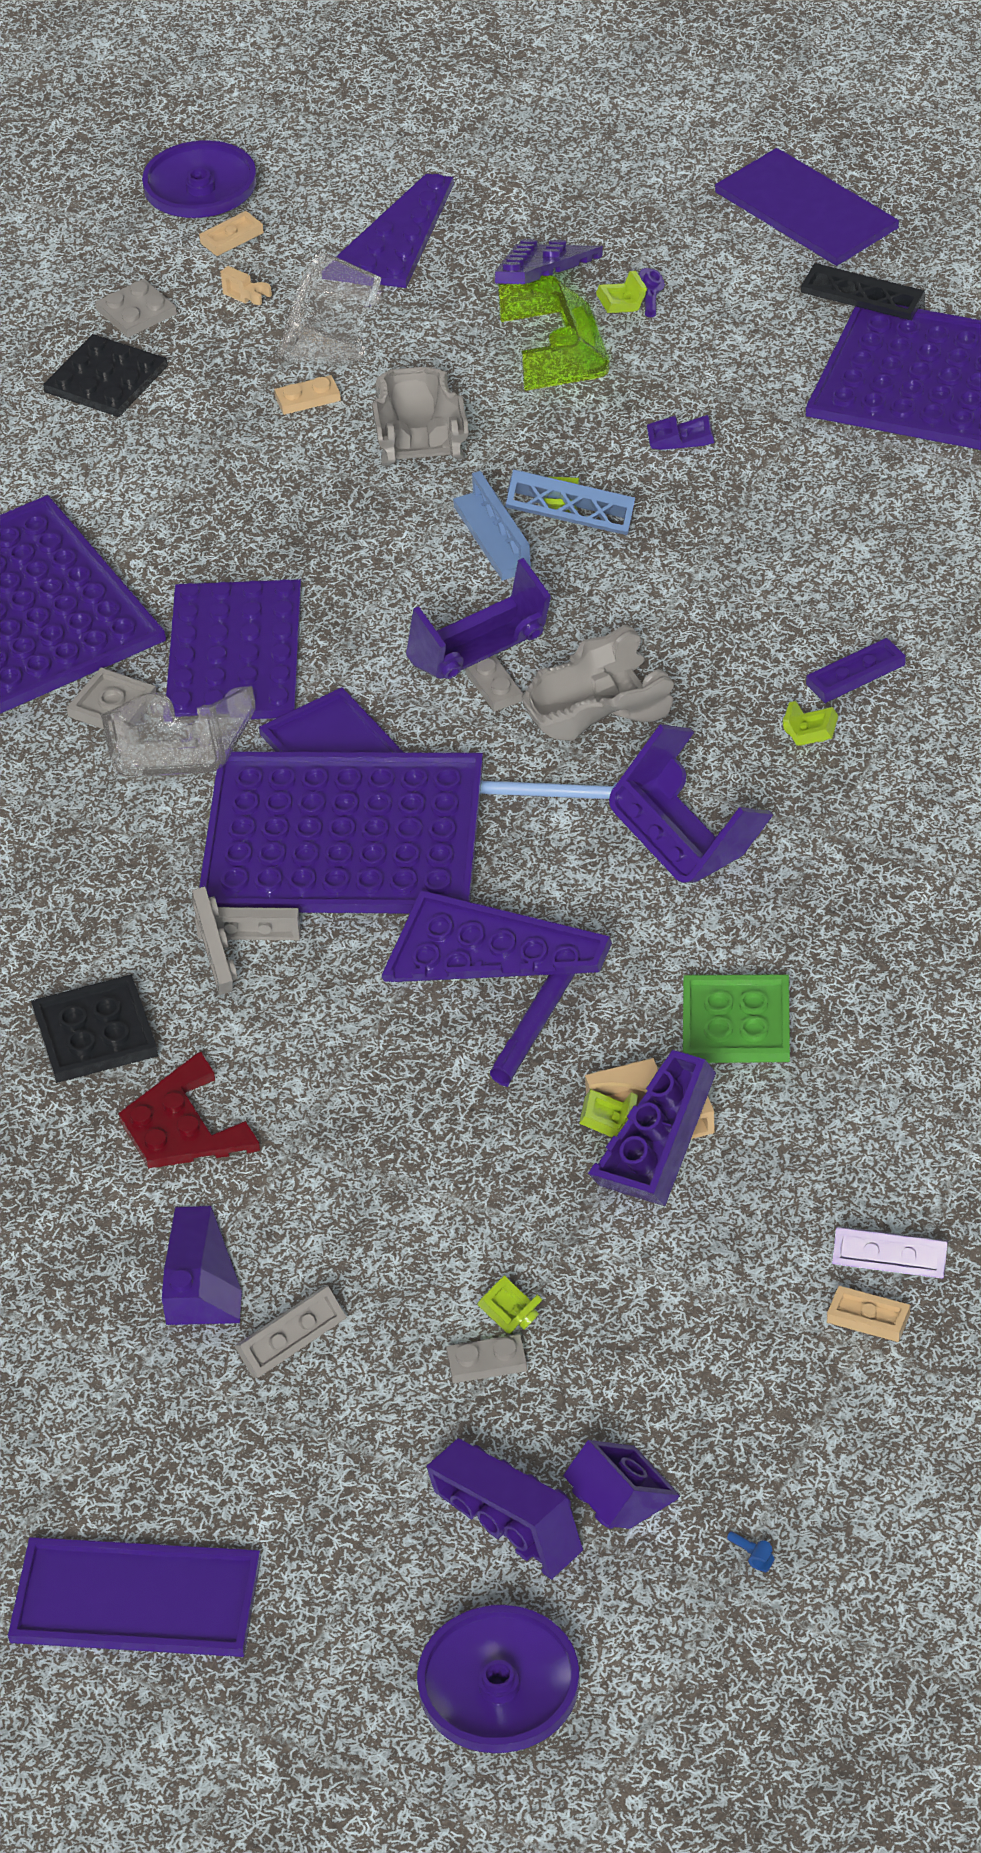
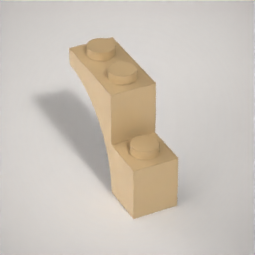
[585,1058,715,1139]

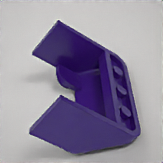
[406,558,551,679]
[609,724,773,883]

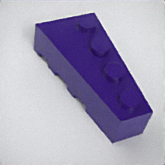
[588,1050,716,1206]
[426,1438,583,1580]

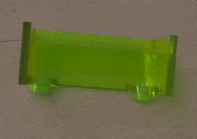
[498,275,610,391]

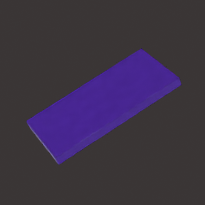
[715,148,899,266]
[259,687,403,752]
[8,1537,261,1657]

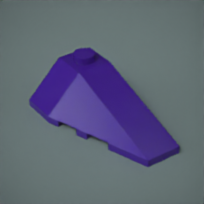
[162,1206,242,1325]

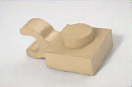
[220,266,272,305]

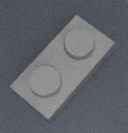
[465,655,523,712]
[446,1334,527,1383]

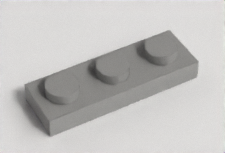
[192,887,237,995]
[195,907,301,940]
[234,1286,347,1378]

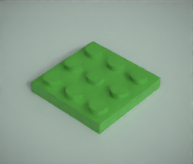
[683,974,790,1063]

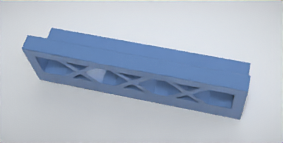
[505,469,635,535]
[453,471,531,581]

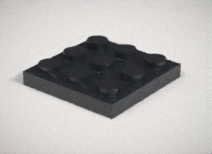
[43,334,168,417]
[31,974,158,1083]

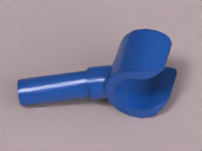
[727,1531,775,1573]

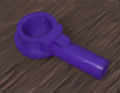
[638,268,665,317]

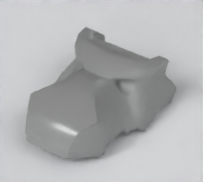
[372,367,469,466]
[522,625,674,741]

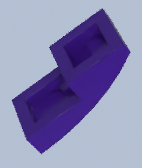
[647,415,715,450]

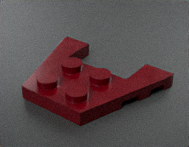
[118,1052,260,1169]

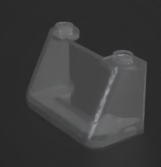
[275,249,382,366]
[101,686,255,777]

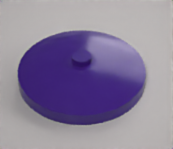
[142,140,257,218]
[417,1605,580,1753]

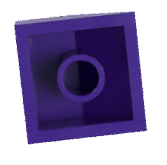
[563,1440,680,1529]

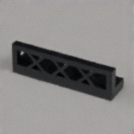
[801,263,925,320]

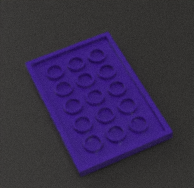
[165,579,302,722]

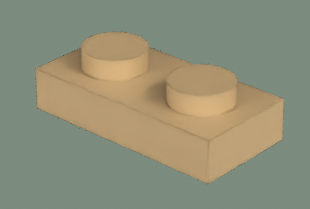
[199,211,264,256]
[274,375,341,415]
[827,1286,911,1342]

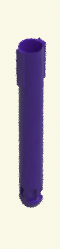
[490,974,575,1087]

